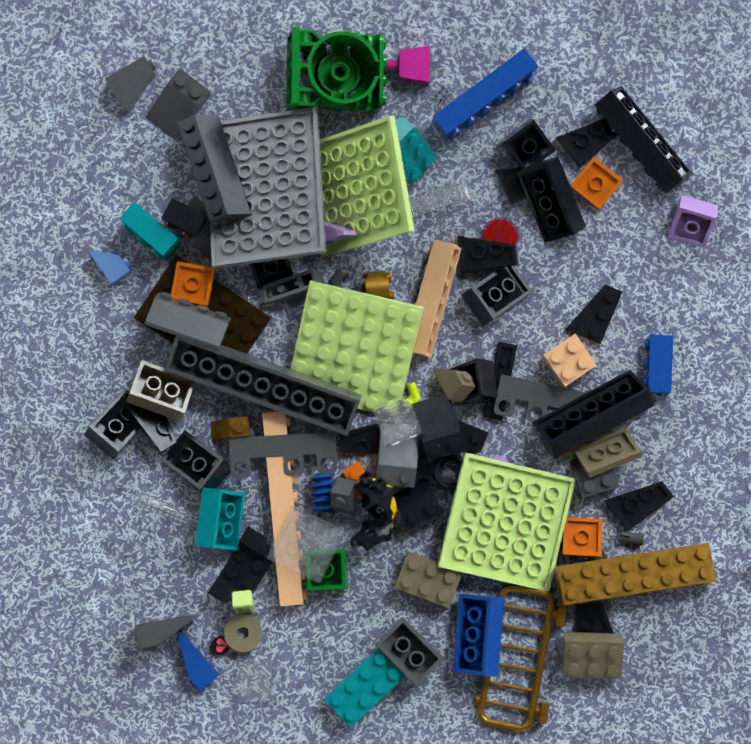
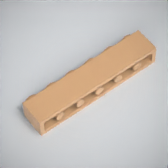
[413,240,462,358]

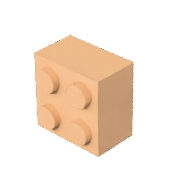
[542,334,597,388]

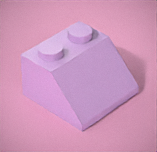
[668,195,718,248]

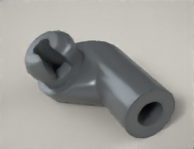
[331,267,350,287]

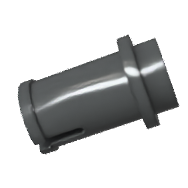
[620,530,644,547]

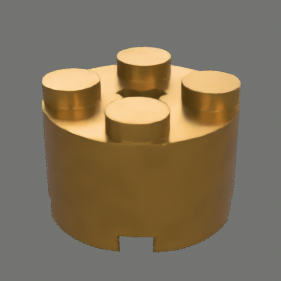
[362,270,394,300]

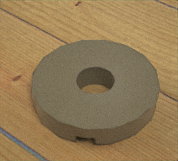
[223,613,262,653]

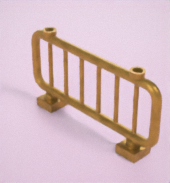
[474,584,567,732]

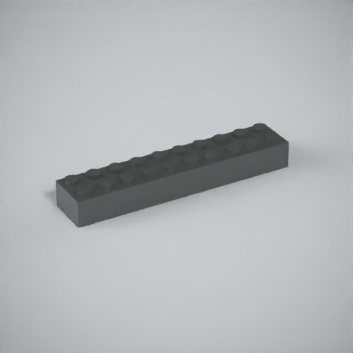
[165,336,362,436]

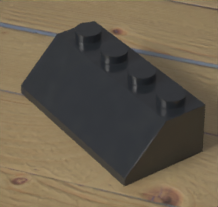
[517,156,586,243]

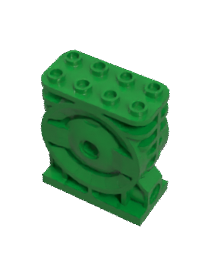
[286,27,387,113]

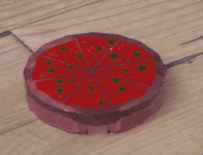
[481,217,519,246]

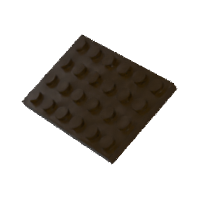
[133,254,271,354]

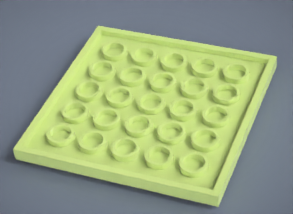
[320,116,414,257]
[291,280,424,418]
[437,452,576,592]

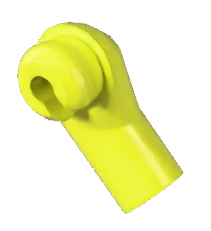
[403,382,421,411]

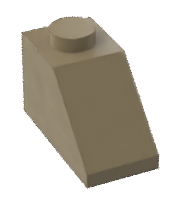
[433,368,476,402]

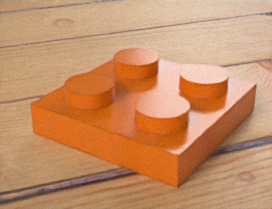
[570,157,623,210]
[171,261,216,307]
[562,517,602,558]

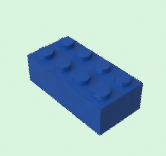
[453,594,504,676]

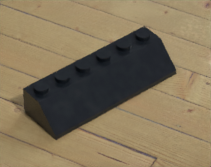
[594,86,693,194]
[177,115,252,229]
[532,370,654,460]

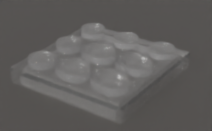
[267,506,345,583]

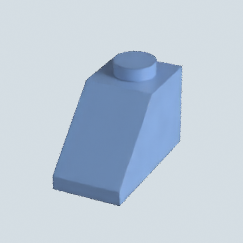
[89,250,132,286]

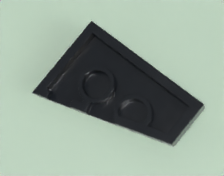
[565,284,622,344]

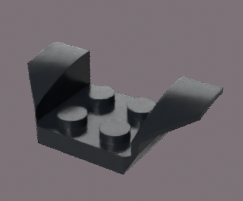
[208,526,272,603]

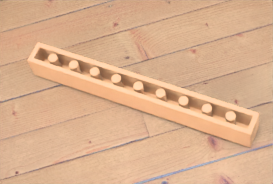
[262,412,307,606]

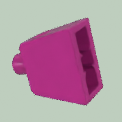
[388,46,430,85]

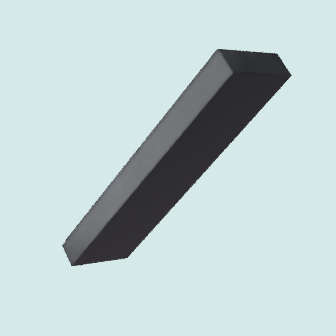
[484,342,517,420]

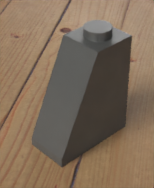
[105,56,156,114]

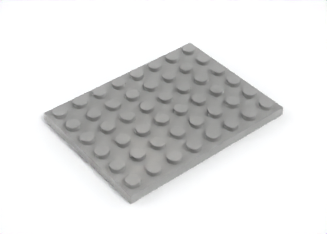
[210,106,326,269]

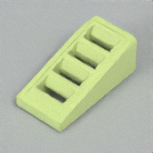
[232,590,255,615]

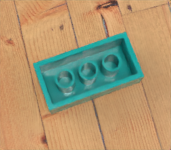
[324,647,405,728]

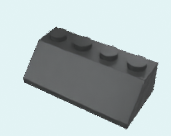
[144,292,231,350]

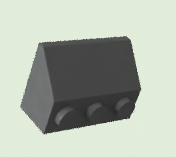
[375,617,444,687]

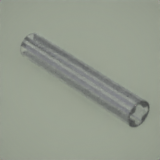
[133,492,199,530]

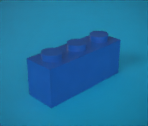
[643,334,673,394]

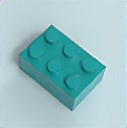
[395,116,437,185]
[119,201,181,261]
[195,488,245,551]

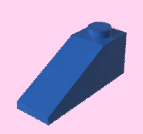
[177,631,220,691]

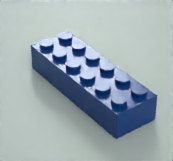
[432,48,538,141]

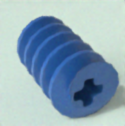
[311,473,335,512]

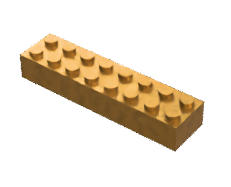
[554,543,716,607]

